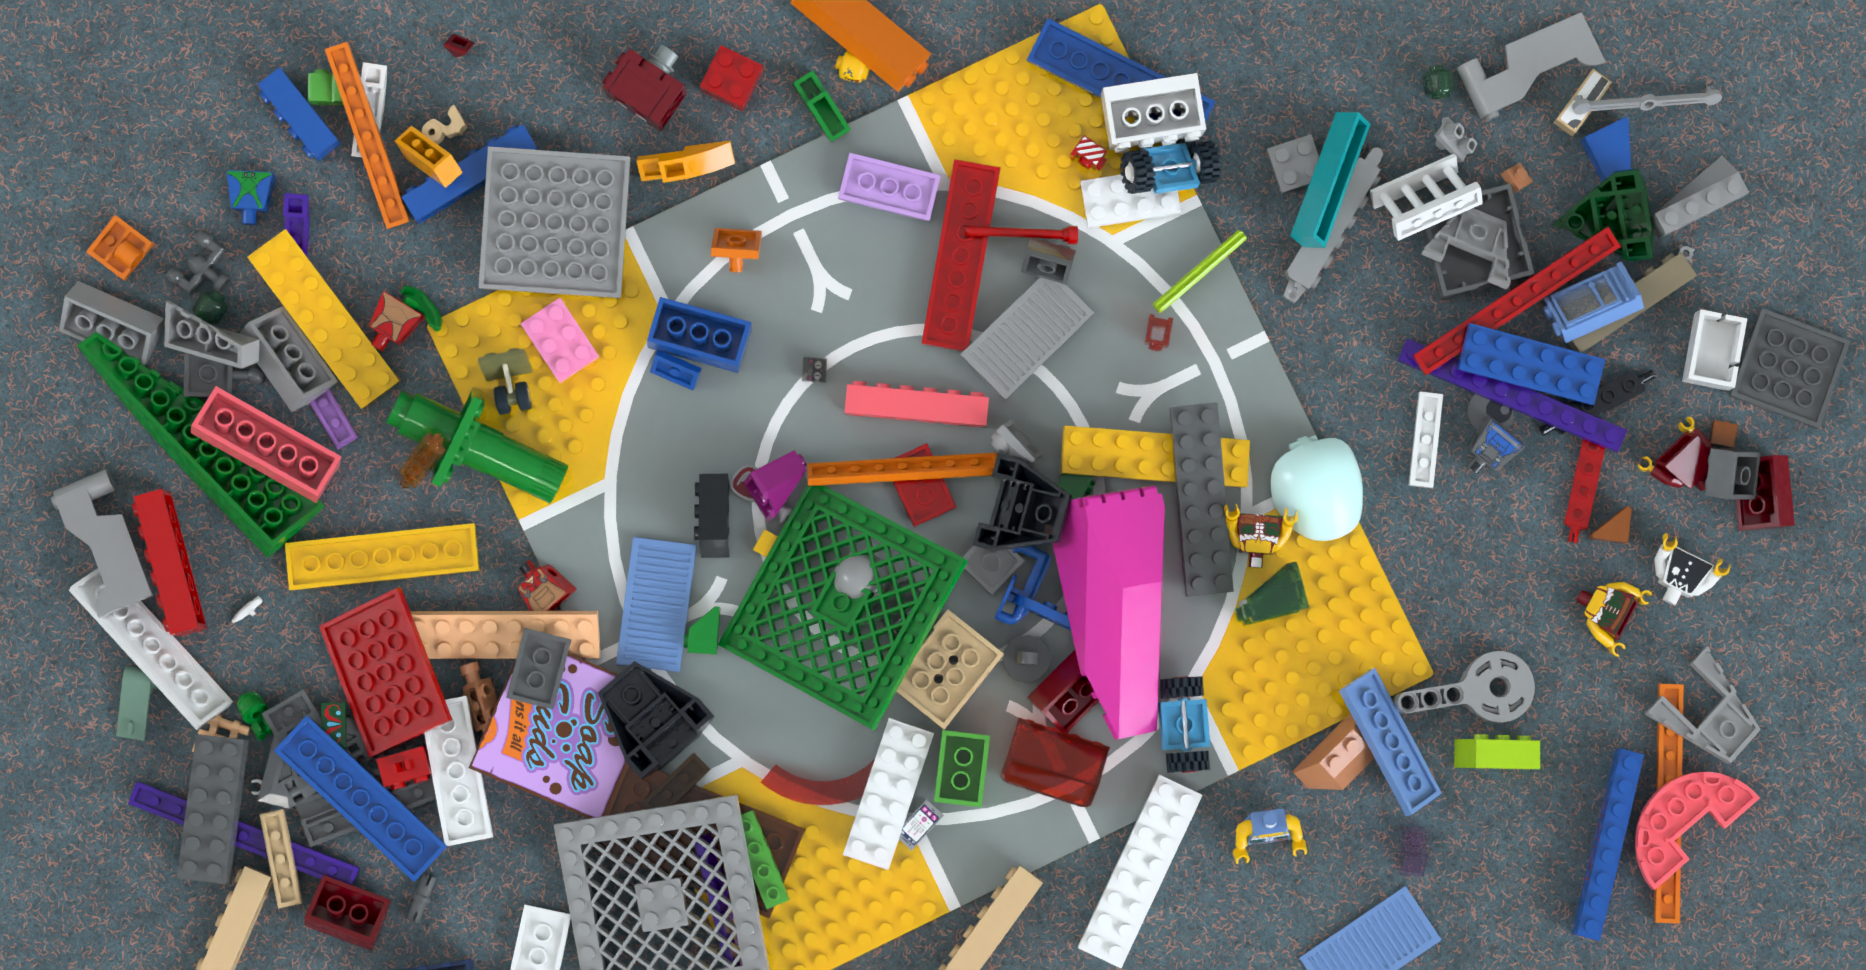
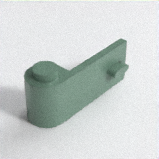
[116,665,158,741]

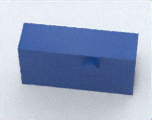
[647,297,752,373]

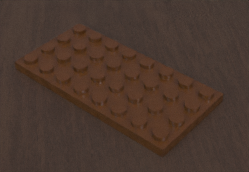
[593,763,805,919]

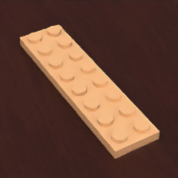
[410,611,601,659]

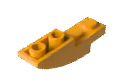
[636,141,735,183]

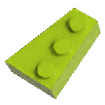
[1454,734,1540,769]

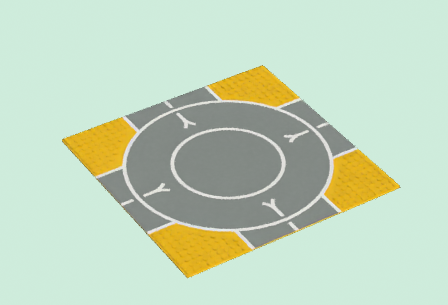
[427,4,1433,970]

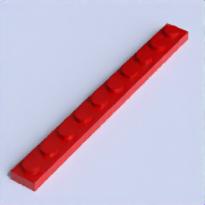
[1412,227,1621,375]

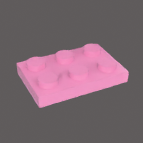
[521,298,599,383]

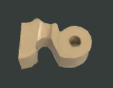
[421,105,468,144]

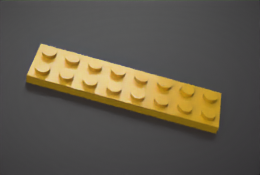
[248,229,400,409]
[1060,426,1250,488]
[285,523,480,591]

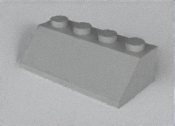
[59,281,164,367]
[240,306,338,412]

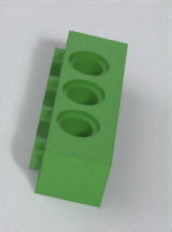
[741,810,790,909]

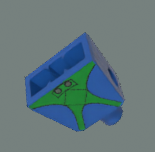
[227,170,276,226]

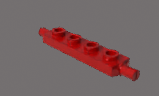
[1564,418,1605,544]

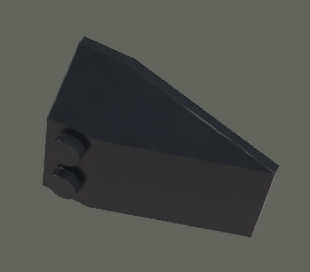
[973,453,1072,551]
[598,661,715,780]

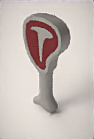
[730,465,793,524]

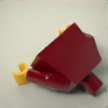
[1637,417,1711,491]

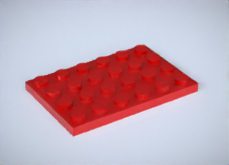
[319,588,453,758]

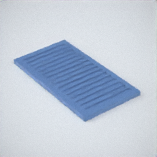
[616,536,697,672]
[1299,886,1442,970]

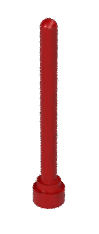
[965,225,1078,245]

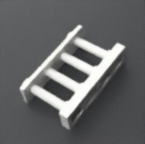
[1370,154,1483,241]

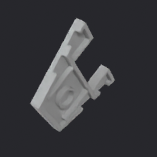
[1421,208,1511,290]

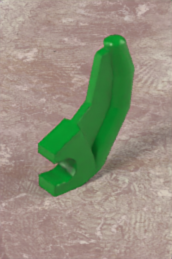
[400,285,442,332]

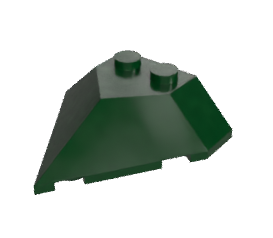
[1552,168,1653,261]

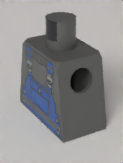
[1467,414,1526,474]

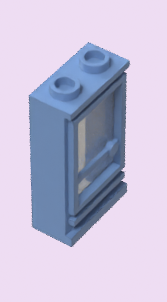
[1542,261,1644,343]

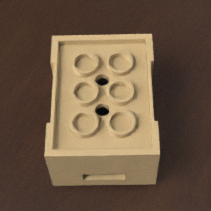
[896,609,1004,730]

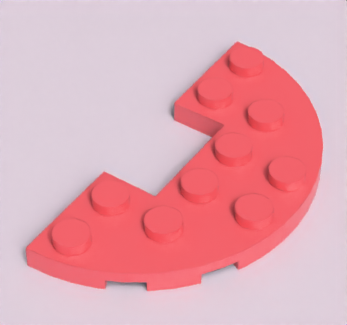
[1635,772,1760,890]

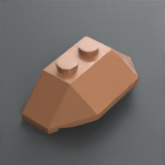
[1292,713,1374,790]

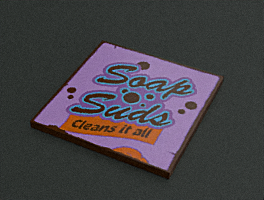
[468,653,626,818]

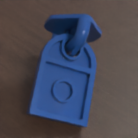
[994,546,1071,631]

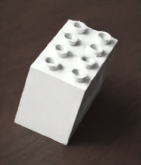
[1101,73,1206,153]

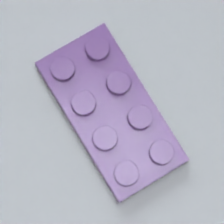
[838,153,941,222]

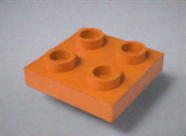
[86,215,154,281]

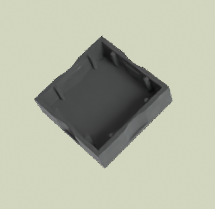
[1421,183,1535,300]

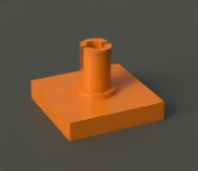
[711,228,762,272]

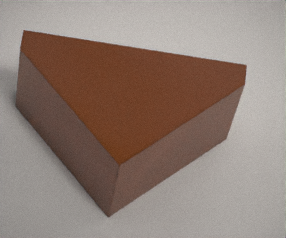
[1588,506,1632,544]

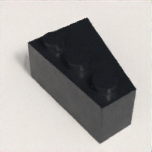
[694,473,730,558]

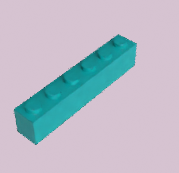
[1290,112,1371,248]

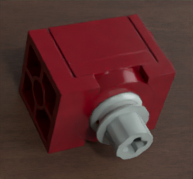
[602,45,687,132]

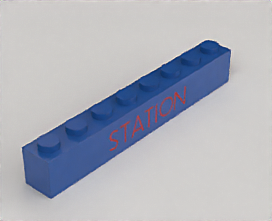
[1572,749,1644,941]

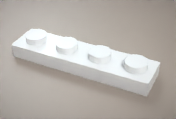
[1408,392,1443,488]

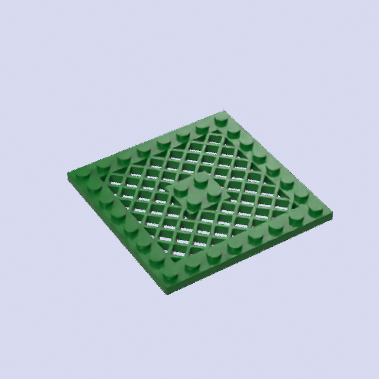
[717,483,968,731]

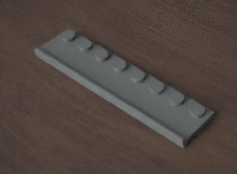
[294,737,491,847]

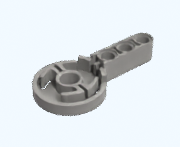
[1392,651,1535,723]

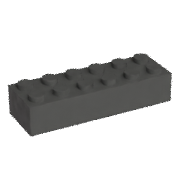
[177,734,249,884]

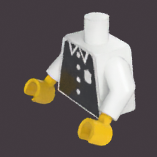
[1654,533,1731,606]

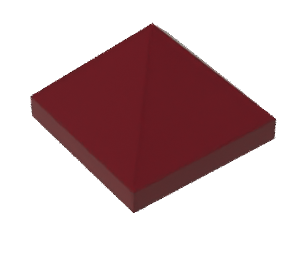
[444,34,474,57]

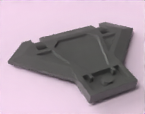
[257,689,374,809]

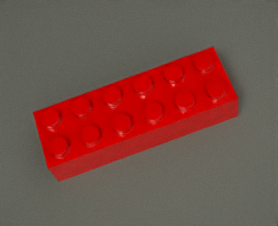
[132,489,207,637]

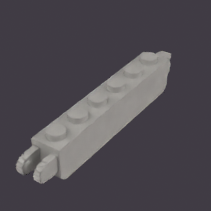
[1282,147,1384,303]

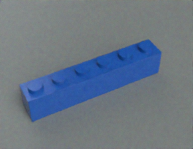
[402,124,538,224]

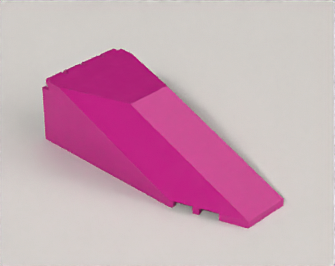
[1053,485,1165,740]

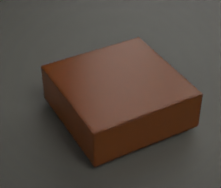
[1709,420,1738,448]

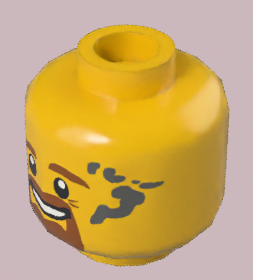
[835,50,870,83]

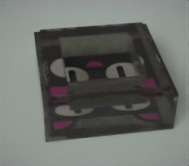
[802,357,827,383]

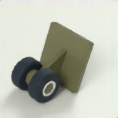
[478,348,533,415]

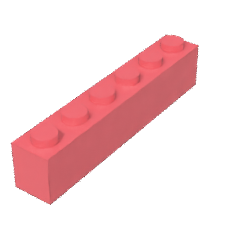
[844,381,989,428]

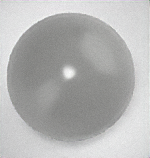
[834,551,889,606]

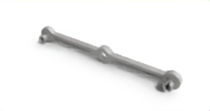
[1572,86,1722,115]

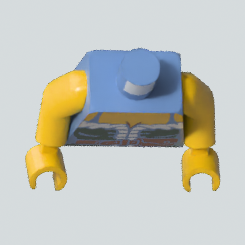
[1233,809,1307,864]

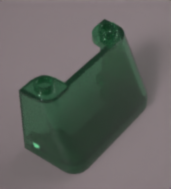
[1235,561,1309,626]

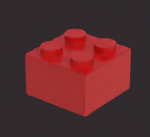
[700,45,764,112]

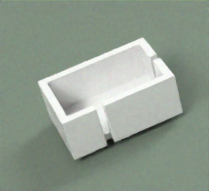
[1682,309,1747,391]

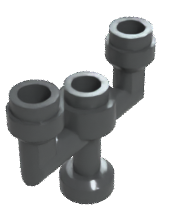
[165,229,231,295]

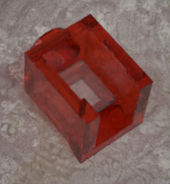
[1144,314,1173,351]

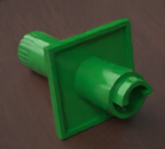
[386,387,568,504]

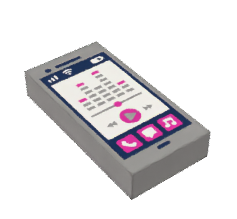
[899,799,944,851]

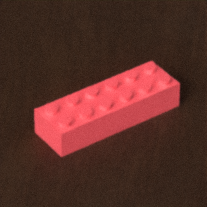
[191,386,342,503]

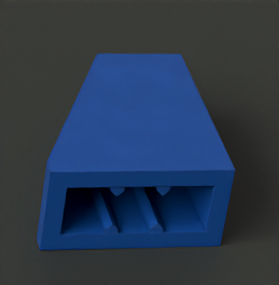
[1581,117,1631,182]

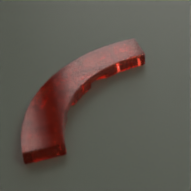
[761,759,875,805]

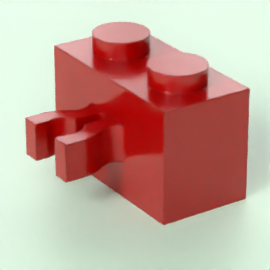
[376,746,432,790]

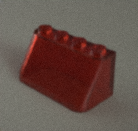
[1000,718,1110,807]

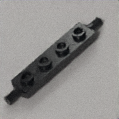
[1539,370,1656,436]

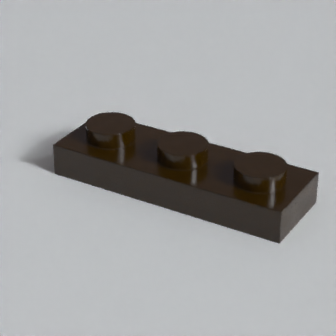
[642,752,711,809]

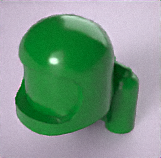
[237,691,273,740]

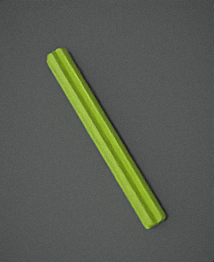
[1153,230,1247,313]

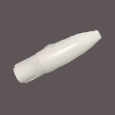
[231,596,263,623]

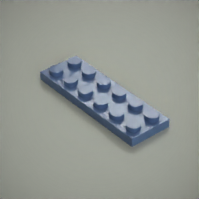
[1338,668,1442,816]

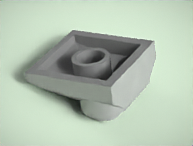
[991,419,1043,463]

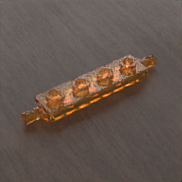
[399,433,446,489]

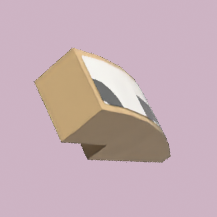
[1553,69,1612,136]

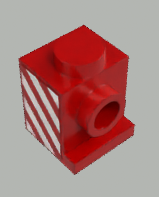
[1070,135,1108,171]

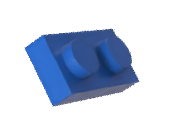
[650,350,702,390]

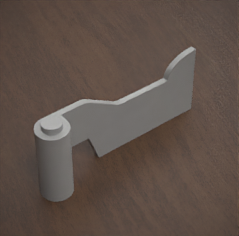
[1456,12,1606,121]
[51,469,153,618]

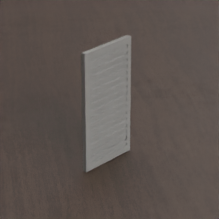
[960,277,1094,400]

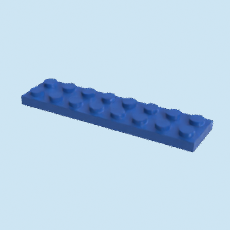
[1027,18,1216,143]
[273,715,448,882]

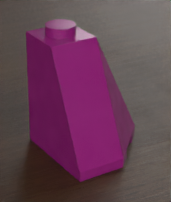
[743,450,807,523]

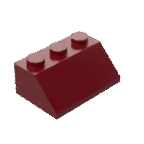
[1735,455,1795,531]
[1027,650,1099,736]
[304,875,391,951]

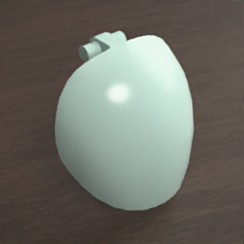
[1271,435,1363,541]

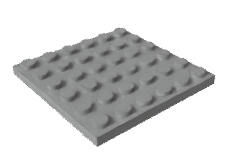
[479,146,631,298]

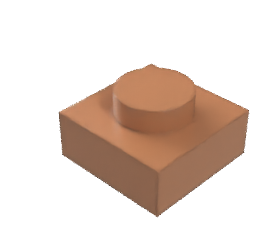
[1501,163,1533,194]

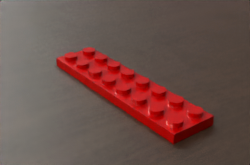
[921,159,1001,352]

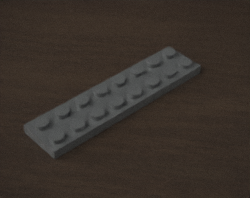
[1169,402,1234,597]

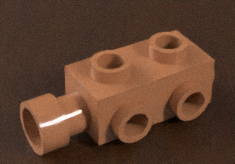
[460,661,498,733]

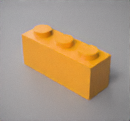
[395,126,463,188]

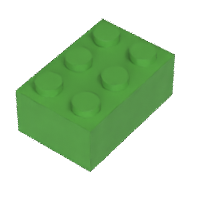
[934,730,990,807]

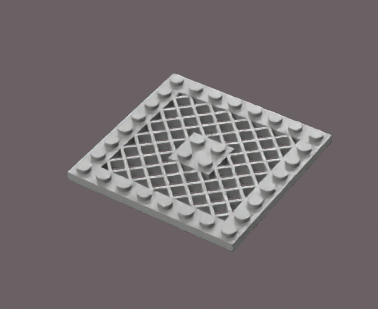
[554,794,770,970]

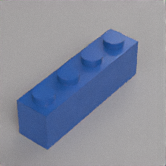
[257,67,341,161]

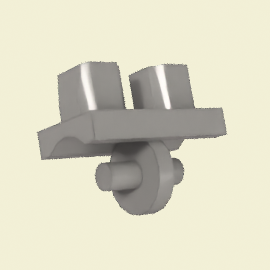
[1434,117,1477,162]

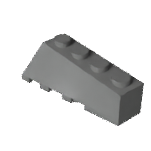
[1652,156,1749,238]
[164,301,260,368]

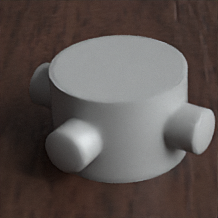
[1677,244,1695,263]

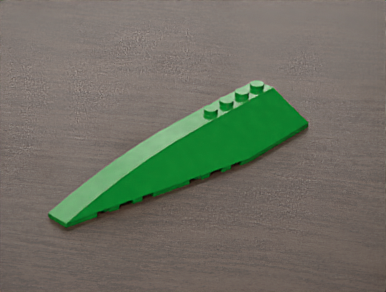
[77,332,324,558]

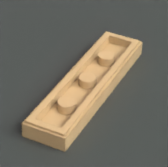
[259,809,303,909]

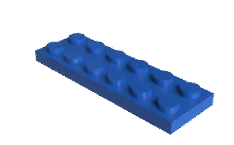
[1457,323,1606,405]

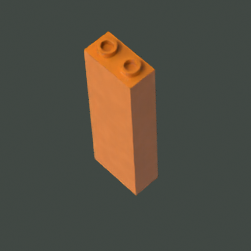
[790,0,931,92]

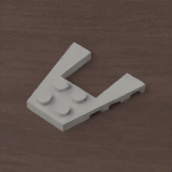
[1644,646,1761,764]

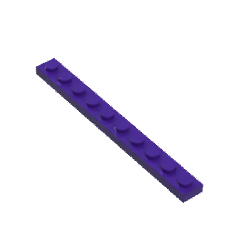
[1398,338,1627,453]
[128,781,360,886]

